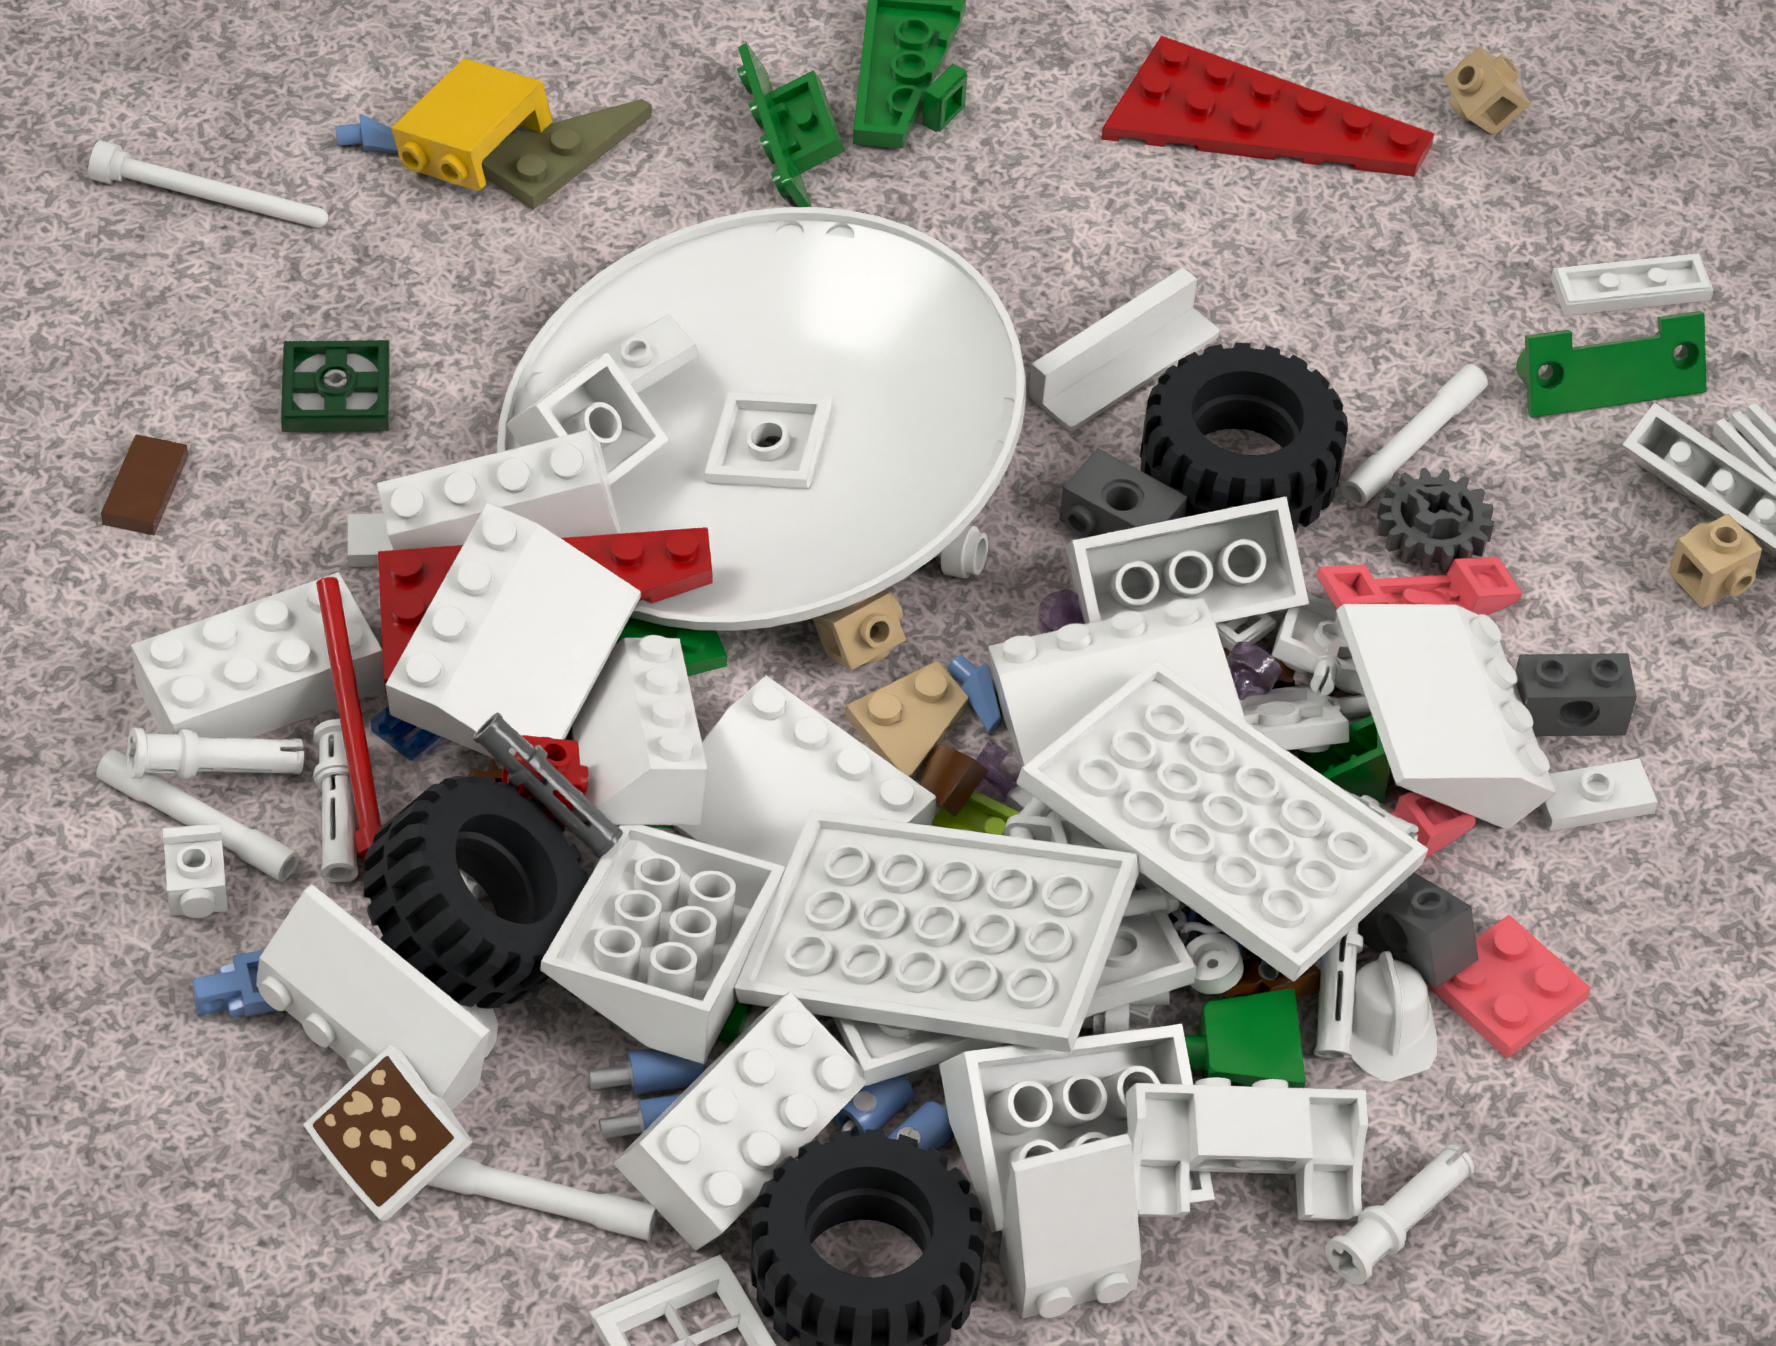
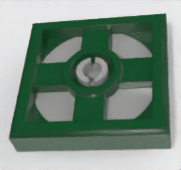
[281,340,390,432]

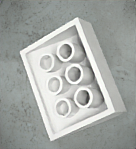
[385,503,641,759]
[988,598,1246,767]
[1336,604,1556,829]
[674,675,937,867]
[540,825,786,1064]
[939,1024,1215,1233]

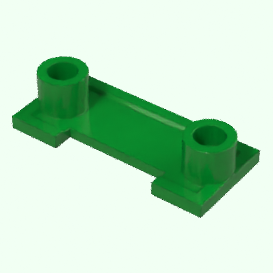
[1516,311,1707,417]

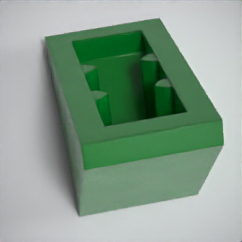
[1298,715,1391,804]

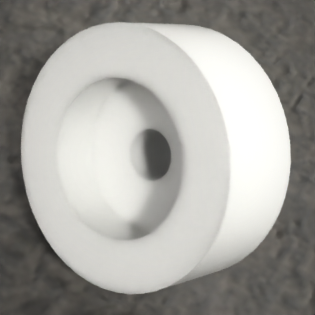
[1186,933,1244,994]

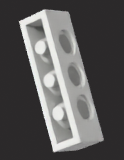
[1622,403,1776,558]

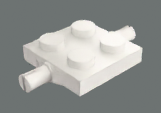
[1271,593,1365,696]
[1237,684,1372,753]

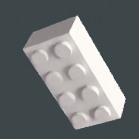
[131,572,385,739]
[613,991,869,1251]

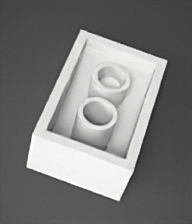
[999,1133,1142,1319]

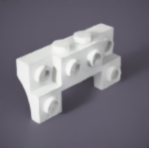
[1126,1077,1368,1222]

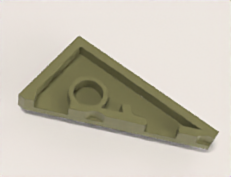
[482,99,652,210]

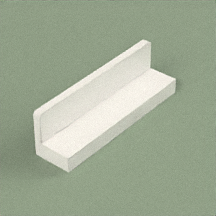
[1028,268,1220,432]

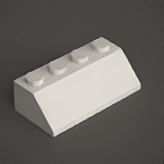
[377,430,620,550]
[1065,497,1309,624]
[570,635,708,825]
[256,884,490,1111]

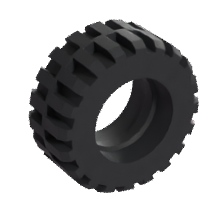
[1140,343,1348,533]
[363,775,589,1009]
[750,1129,985,1346]

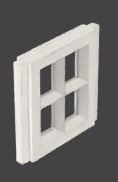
[589,1255,776,1346]

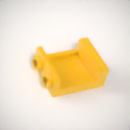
[391,58,553,191]

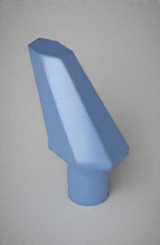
[335,114,398,154]
[948,655,1003,735]

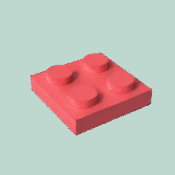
[1426,915,1591,1059]

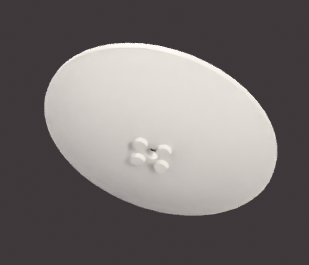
[497,207,1026,631]

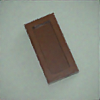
[101,434,188,535]

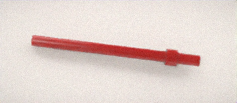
[316,577,383,872]

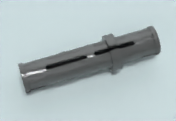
[473,712,623,858]

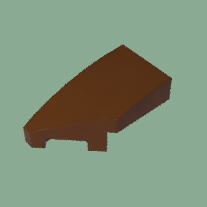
[919,745,988,817]

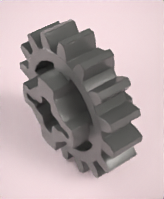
[1377,468,1495,572]

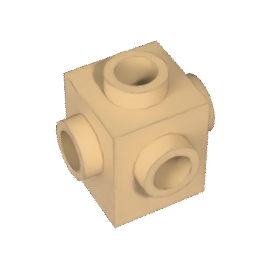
[1443,46,1531,135]
[1669,514,1762,608]
[812,590,906,671]

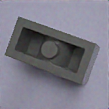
[1059,448,1188,537]
[1515,653,1637,737]
[1358,872,1478,988]

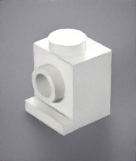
[162,823,228,918]

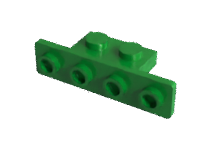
[737,43,845,207]

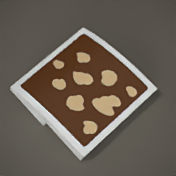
[303,1044,473,1221]

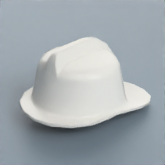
[1351,951,1437,1082]

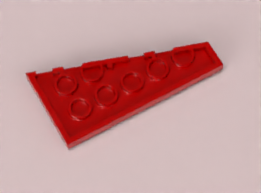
[1101,35,1435,177]
[378,527,713,694]

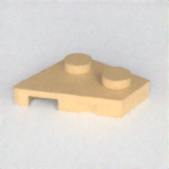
[845,660,969,781]

